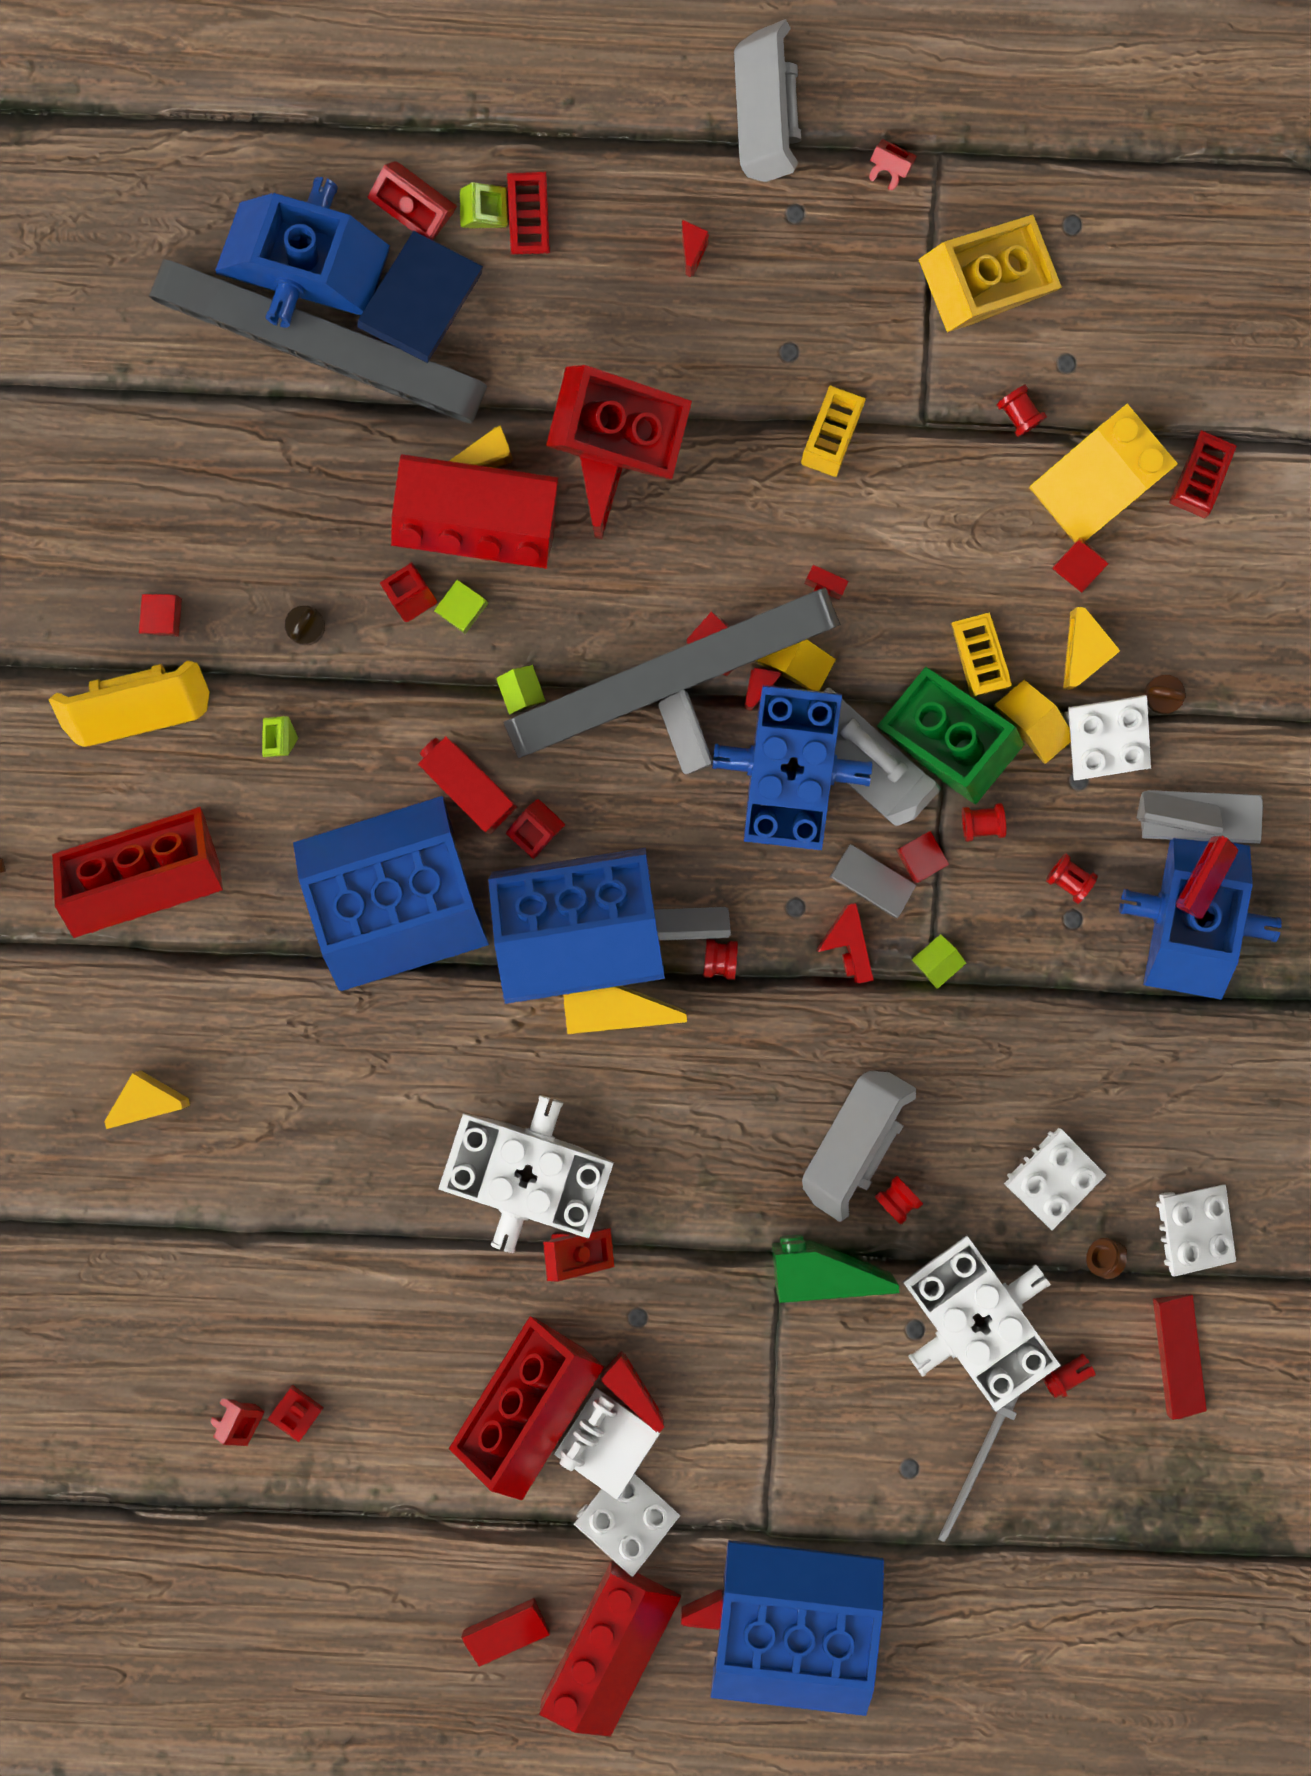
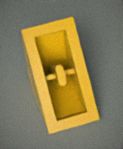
[1063,607,1120,690]
[754,639,836,691]
[994,680,1071,764]
[104,1071,190,1129]

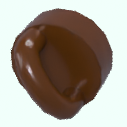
[1144,675,1186,714]
[1086,1238,1127,1279]

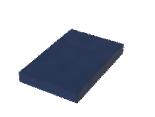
[358,231,483,363]

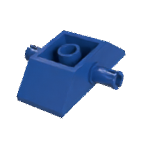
[215,177,390,328]
[712,685,872,850]
[1119,838,1282,1000]

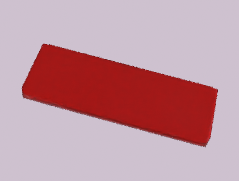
[367,161,457,240]
[1176,835,1238,919]
[461,1598,550,1667]

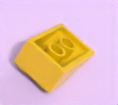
[918,215,1062,333]
[1029,403,1178,543]
[563,986,687,1034]

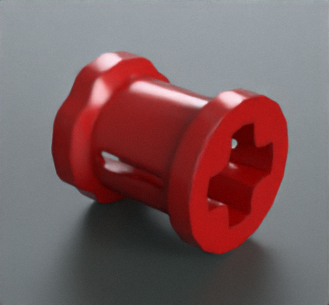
[996,384,1047,437]
[961,803,1006,842]
[1045,853,1098,904]

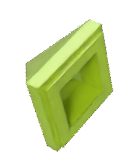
[262,716,298,757]

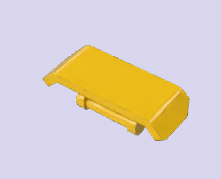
[49,660,210,747]

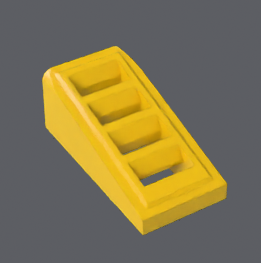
[801,385,866,477]
[449,425,513,468]
[951,612,1012,698]

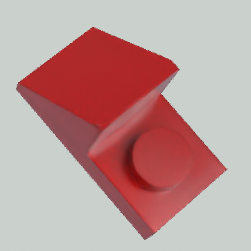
[816,903,873,984]
[543,1228,615,1282]

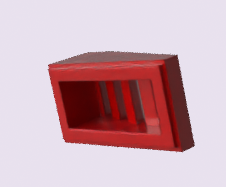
[507,172,550,255]
[1169,430,1237,518]
[601,1351,665,1433]

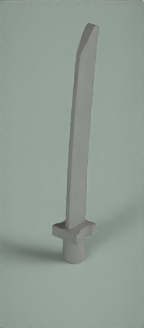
[938,1395,1020,1542]

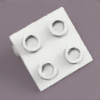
[1064,695,1151,781]
[1004,1128,1106,1230]
[1156,1184,1236,1277]
[554,1388,660,1500]
[574,1474,680,1577]

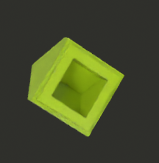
[496,665,546,715]
[911,934,967,989]

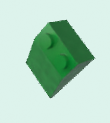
[877,666,1025,805]
[772,1235,900,1303]

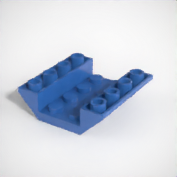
[293,796,489,991]
[488,847,665,1004]
[710,1540,884,1716]

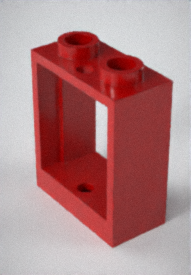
[418,736,518,834]

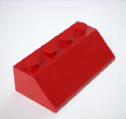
[391,454,559,569]
[52,807,223,938]
[449,1316,605,1500]
[539,1560,681,1737]

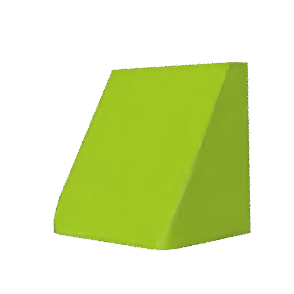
[460,182,508,228]
[434,580,489,635]

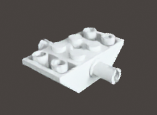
[439,1095,614,1253]
[903,1236,1061,1411]

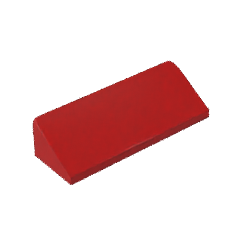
[1153,1294,1207,1420]

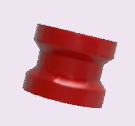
[703,939,738,980]
[874,1175,923,1225]

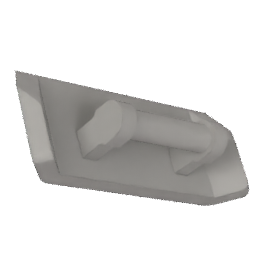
[734,19,801,182]
[823,688,940,826]
[802,1071,916,1222]

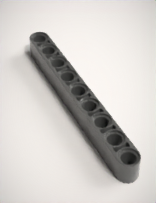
[149,259,487,424]
[503,587,841,759]

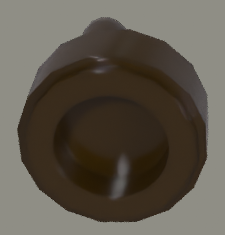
[285,606,325,645]

